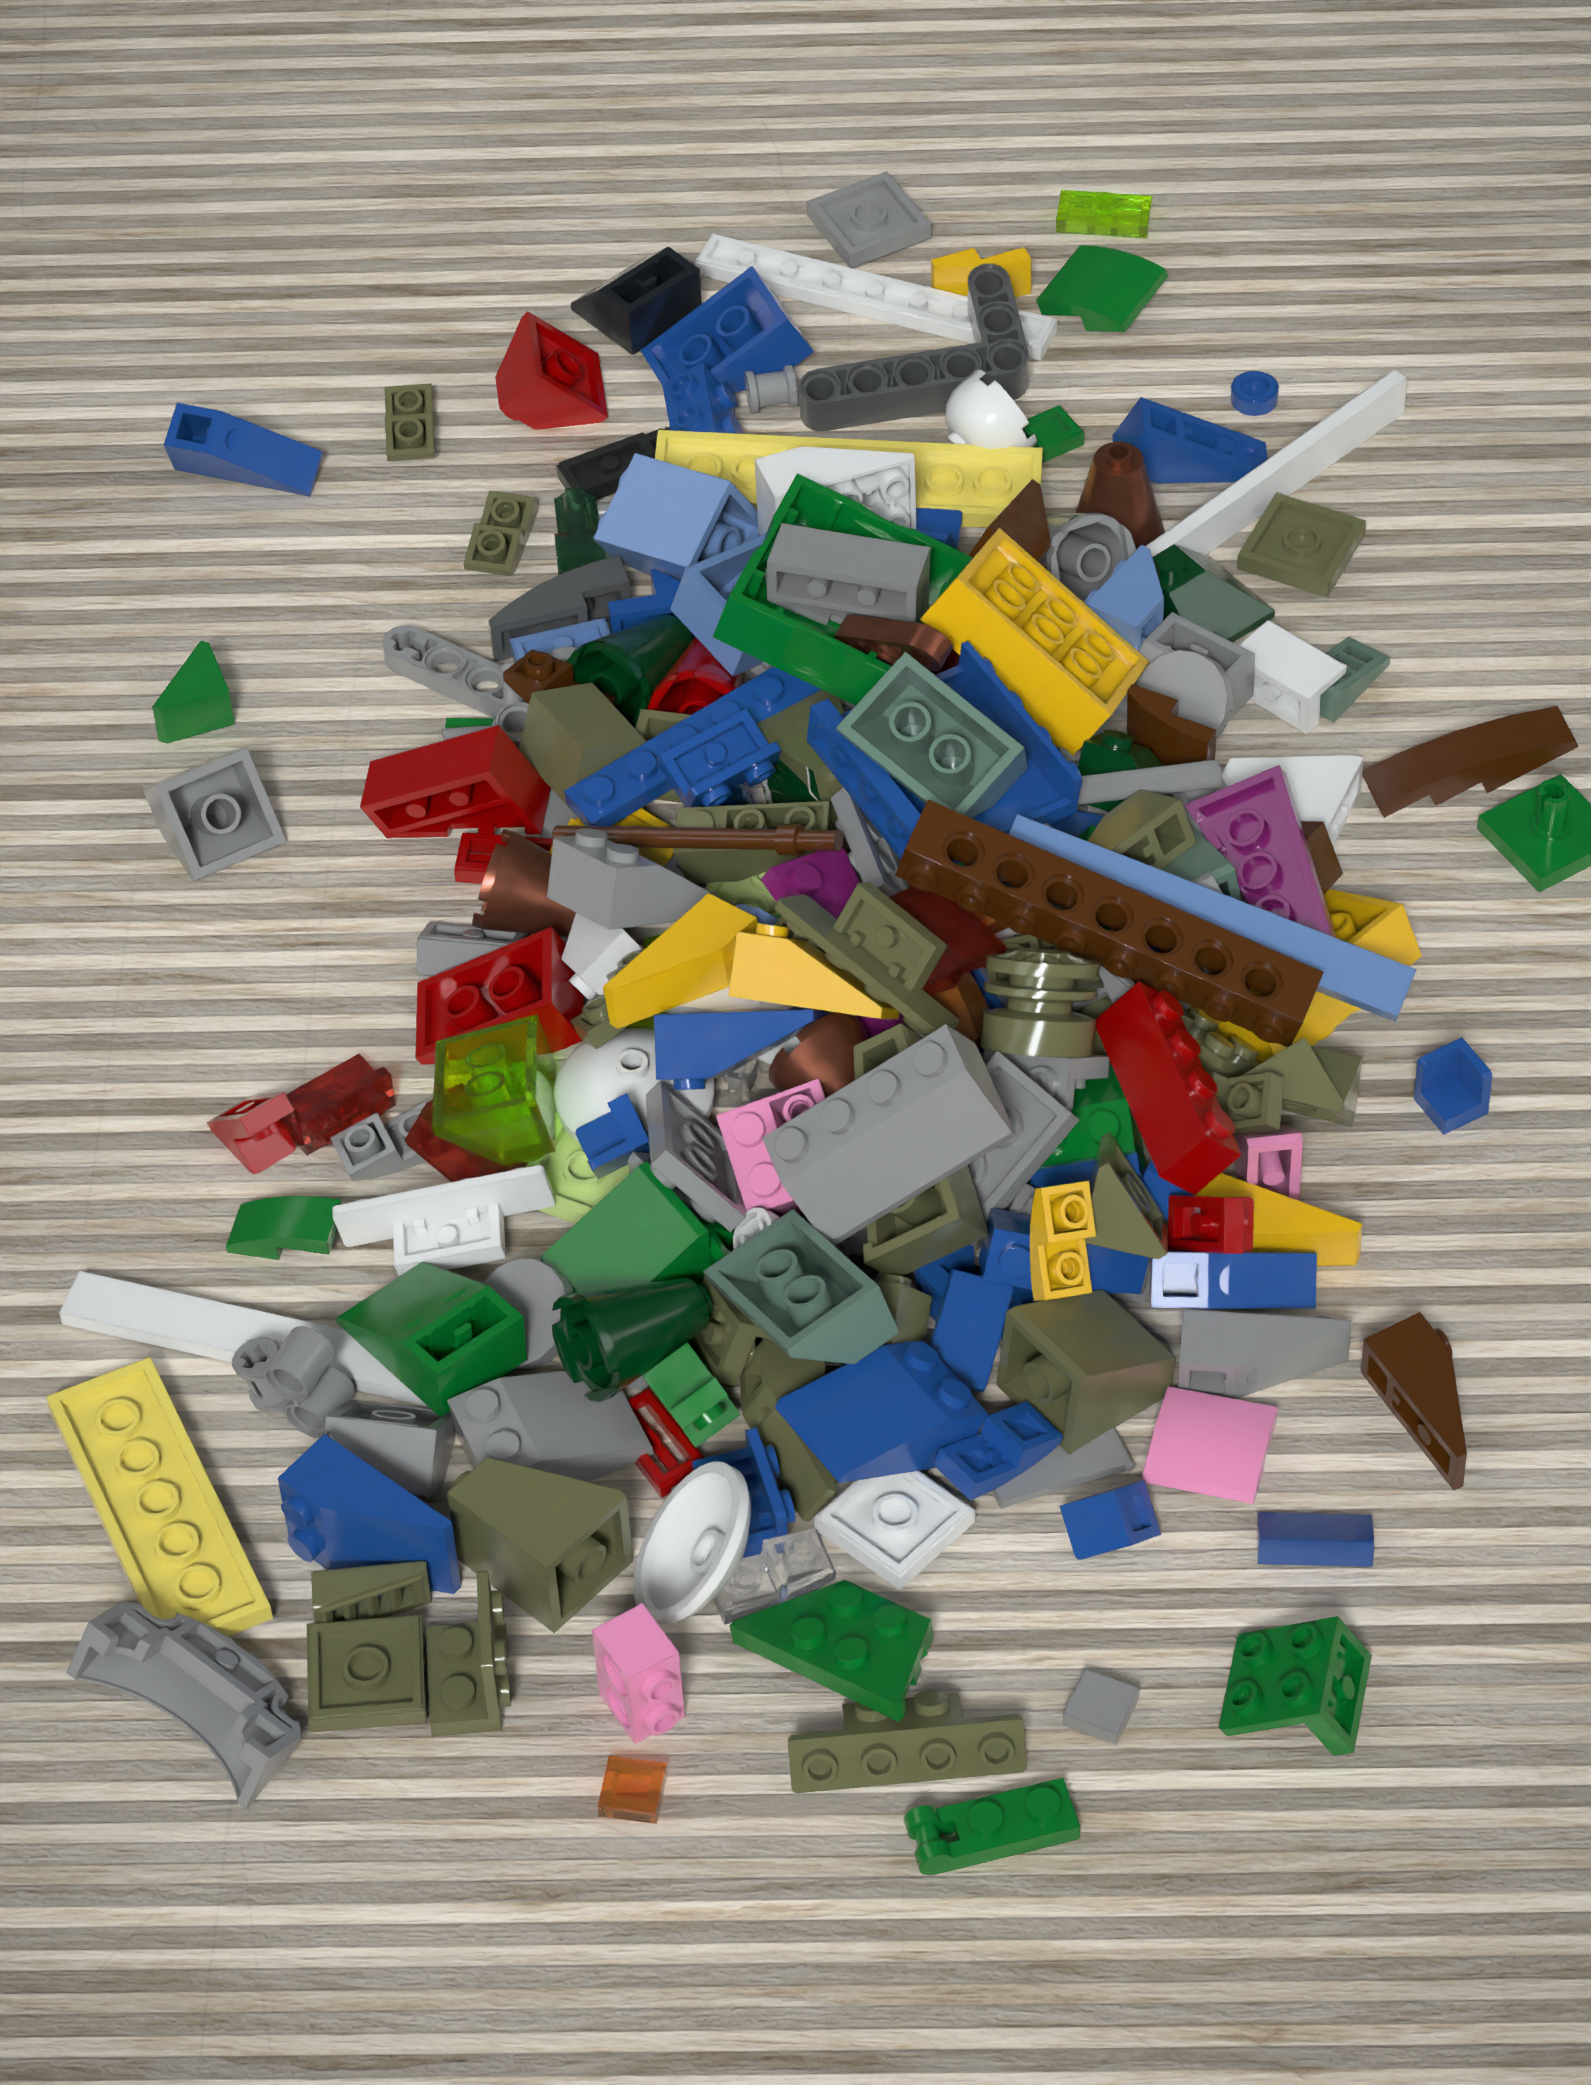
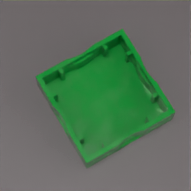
[713,473,973,706]

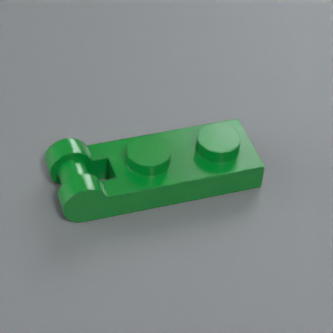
[903,1778,1080,1875]

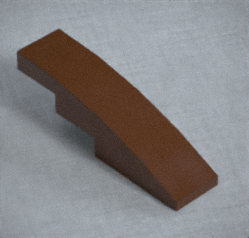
[1362,706,1579,818]

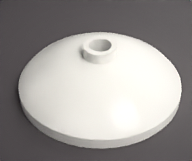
[554,1028,715,1143]
[633,1461,751,1625]

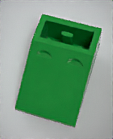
[336,1262,527,1418]

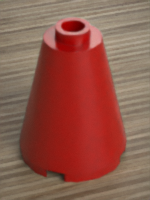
[648,637,744,715]

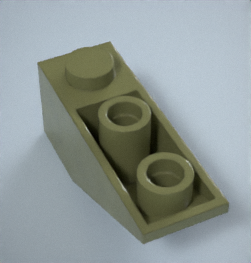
[673,801,831,883]
[740,1339,838,1522]

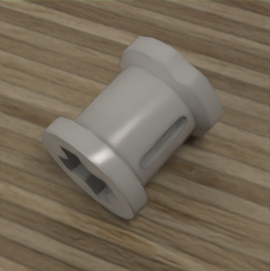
[744,365,798,413]

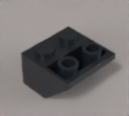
[571,246,702,355]

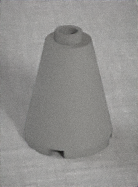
[1041,512,1136,603]

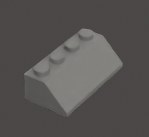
[762,1024,1016,1246]

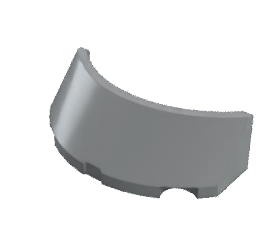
[67,1601,301,1809]

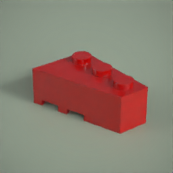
[360,725,551,838]

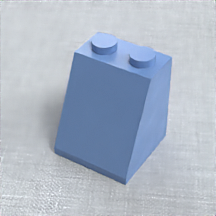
[593,453,761,581]

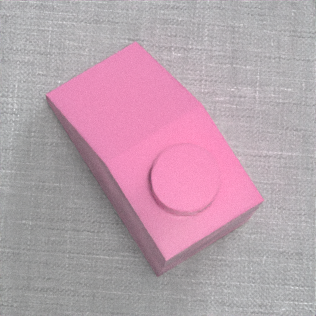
[1234,1125,1303,1201]

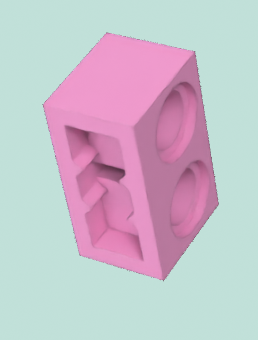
[592,1603,685,1744]

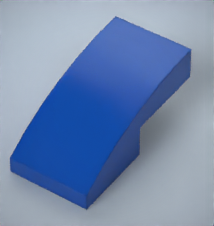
[934,1401,1063,1500]

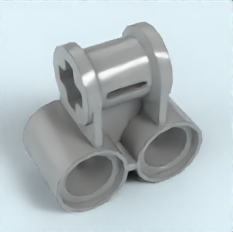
[232,1326,355,1438]

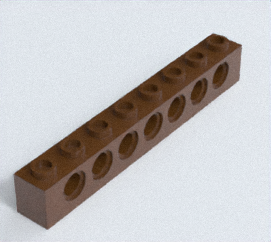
[895,799,1324,1048]

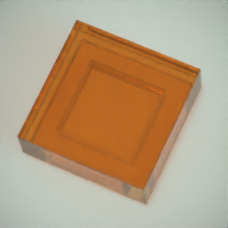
[598,1756,668,1824]

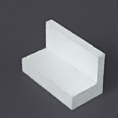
[1239,620,1346,734]

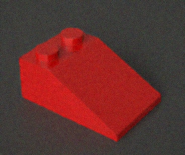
[415,927,584,1065]

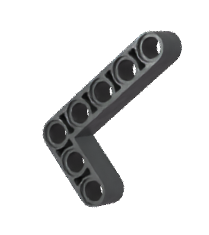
[799,264,1029,431]

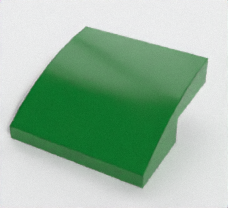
[1036,245,1168,332]

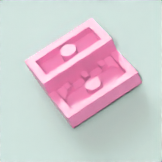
[1142,1386,1278,1504]

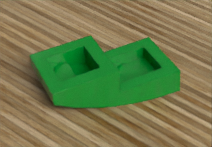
[226,1196,342,1260]

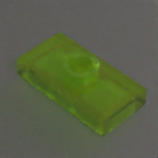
[1056,190,1152,239]

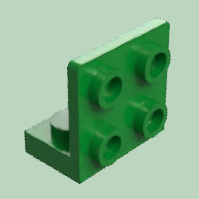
[1219,1616,1372,1756]

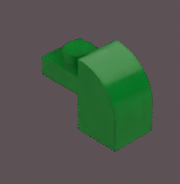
[642,1342,741,1448]

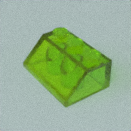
[432,1014,556,1165]

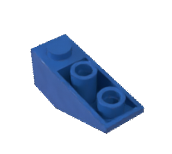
[164,403,323,497]
[1150,1250,1317,1309]

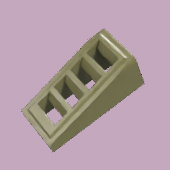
[311,1561,432,1623]

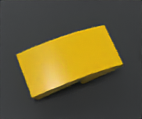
[931,247,1031,297]
[1030,1181,1096,1301]

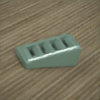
[1320,637,1390,723]

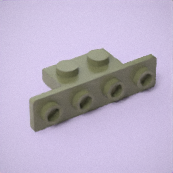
[774,882,960,1036]
[787,1690,1027,1793]

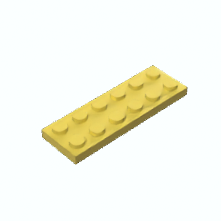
[46,1357,273,1637]

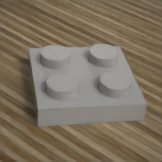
[806,171,931,268]

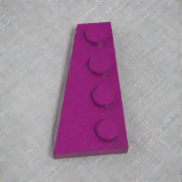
[1185,765,1336,938]
[760,845,912,1038]

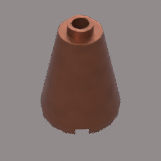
[1075,441,1165,550]
[472,829,576,938]
[769,1012,869,1098]

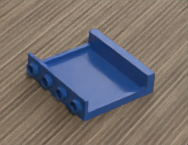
[806,641,1082,864]

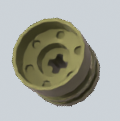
[979,948,1100,1058]

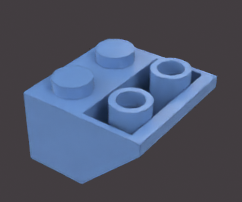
[1085,545,1164,652]

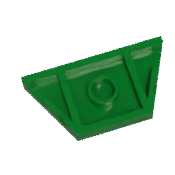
[729,1580,934,1722]

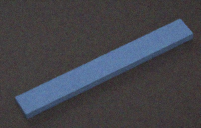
[1009,814,1416,1022]

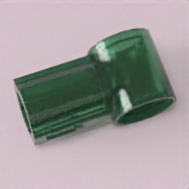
[554,487,606,575]

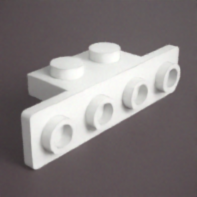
[332,1165,555,1277]

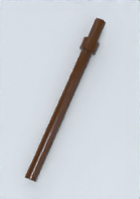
[552,824,843,856]

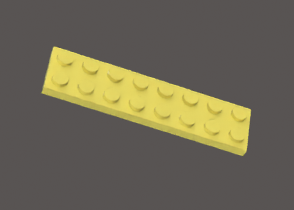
[655,430,1043,528]

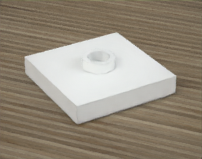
[814,1471,975,1591]

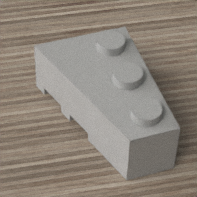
[767,523,930,626]

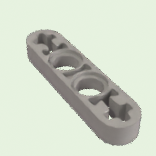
[383,625,527,718]

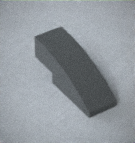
[488,555,631,662]

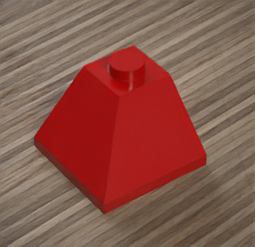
[495,311,608,430]

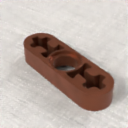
[833,615,953,671]

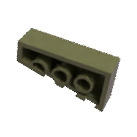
[853,1023,989,1276]

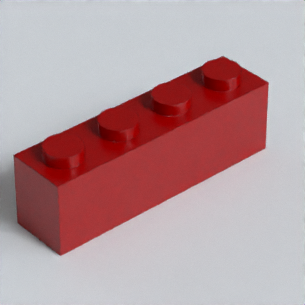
[1095,981,1242,1195]

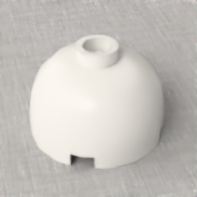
[945,370,1037,449]

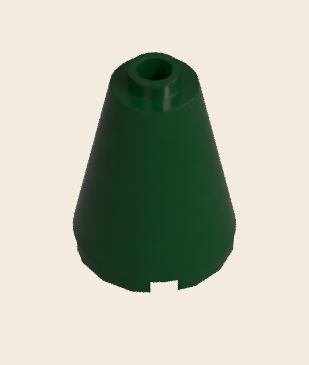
[566,614,692,728]
[552,1278,713,1402]

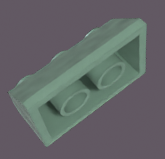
[836,652,1027,818]
[703,1209,899,1364]

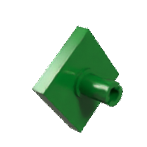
[1477,774,1591,893]

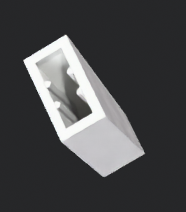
[1222,755,1363,846]

